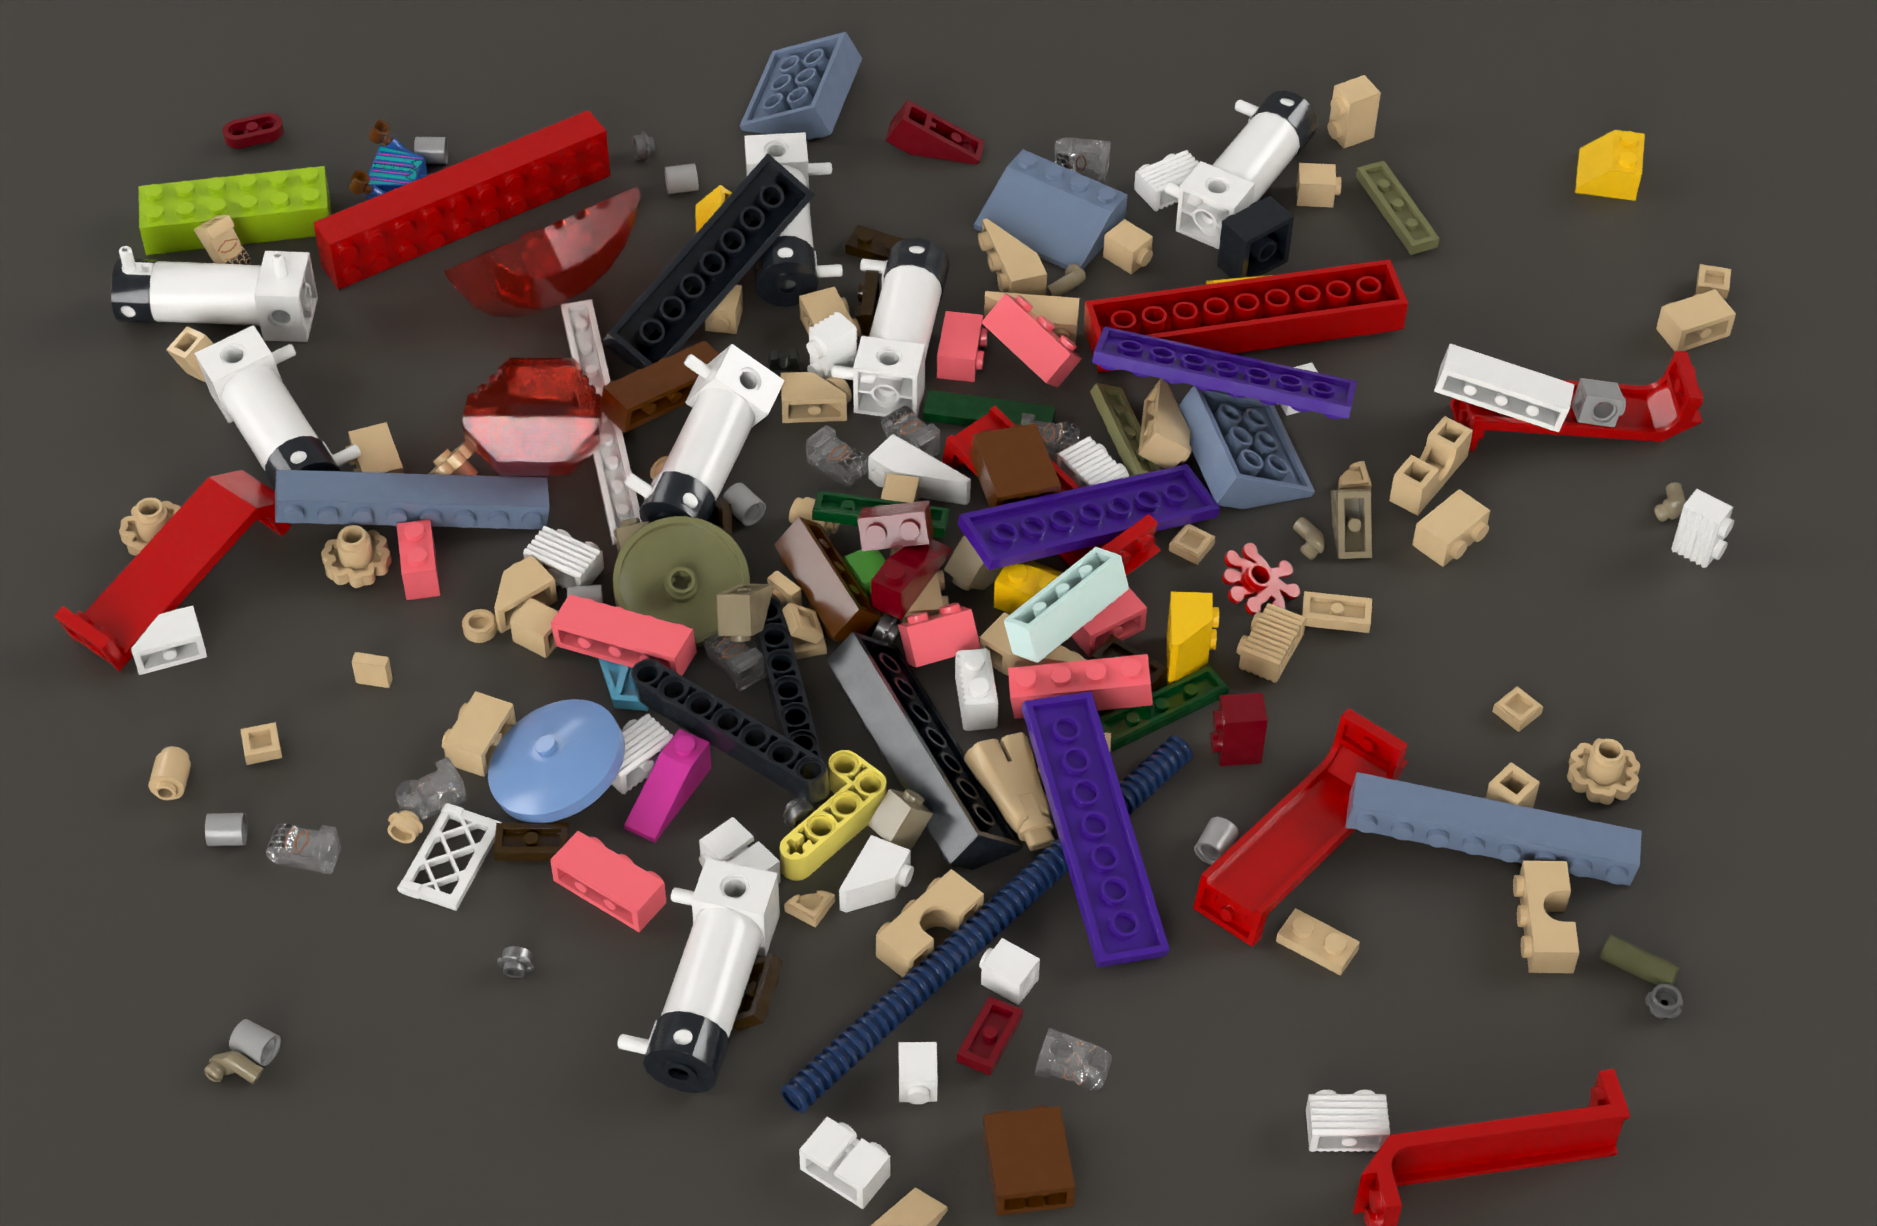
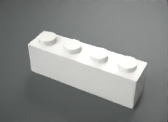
[1434,344,1575,433]

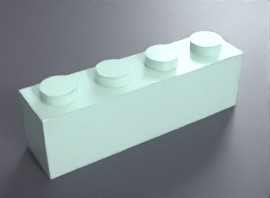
[1003,547,1129,663]

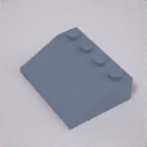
[740,32,862,141]
[974,149,1128,270]
[1179,385,1315,509]

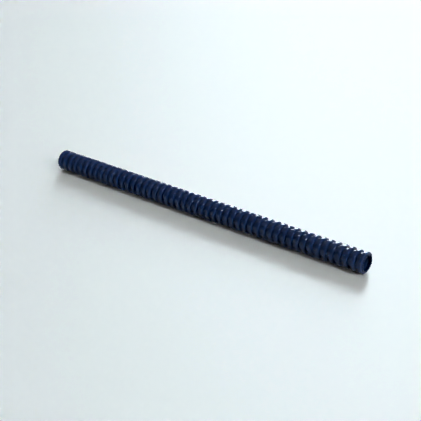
[781,735,1193,1113]

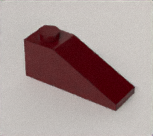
[885,99,985,165]
[871,539,952,620]

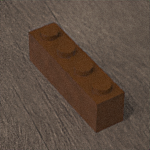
[600,341,719,433]
[774,517,881,642]

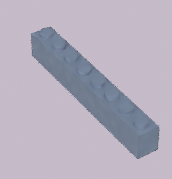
[275,470,550,530]
[1345,772,1642,886]

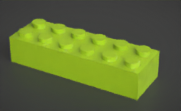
[138,166,331,255]

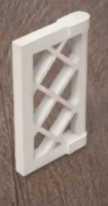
[397,803,502,911]

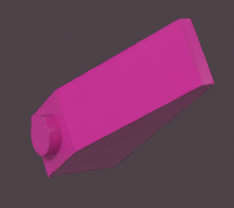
[624,729,712,843]

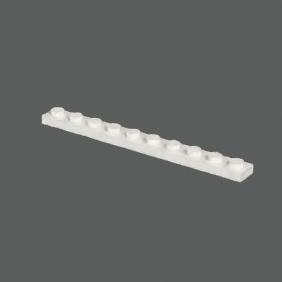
[561,299,642,545]

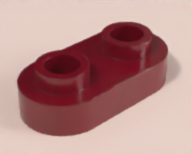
[222,113,284,149]

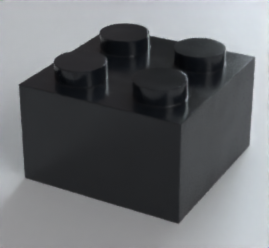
[1217,196,1294,279]

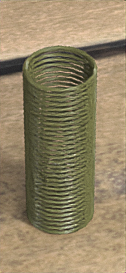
[1600,935,1680,986]

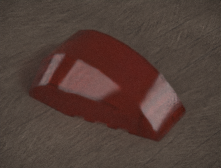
[444,186,641,318]
[462,358,602,477]

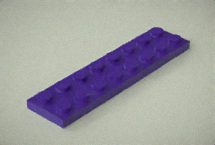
[1092,326,1357,419]
[957,464,1220,570]
[1021,691,1170,968]

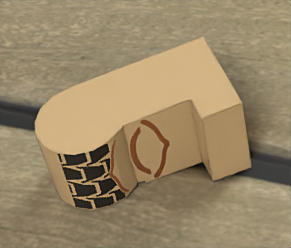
[194,215,251,265]

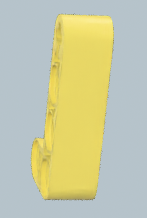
[779,750,887,881]

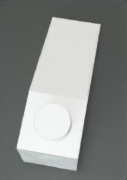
[868,434,971,505]

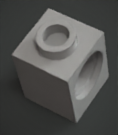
[1571,378,1626,427]

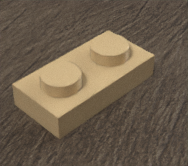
[1302,591,1372,633]
[1276,908,1360,976]

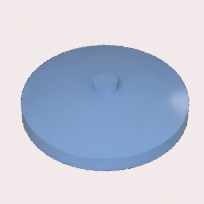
[488,699,625,823]

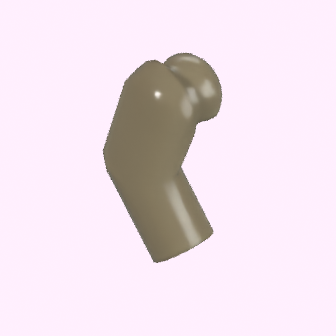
[1047,264,1086,297]
[1654,482,1686,522]
[1293,517,1325,560]
[204,1051,264,1084]

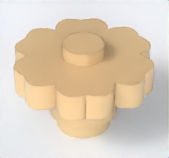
[428,438,479,476]
[119,498,181,556]
[321,525,392,588]
[1567,738,1640,805]

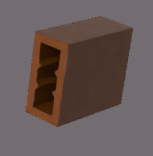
[969,423,1061,508]
[983,1105,1075,1216]

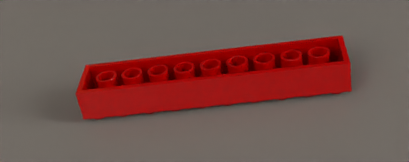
[313,110,611,290]
[1083,259,1408,373]

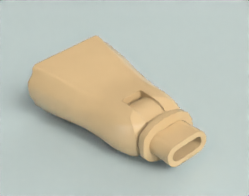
[964,732,1055,851]

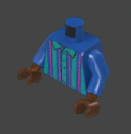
[350,119,430,200]

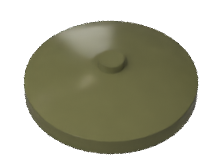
[613,516,750,648]

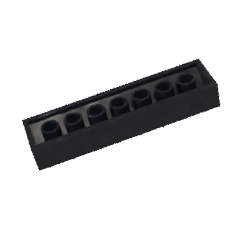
[602,153,815,369]
[827,632,1023,870]

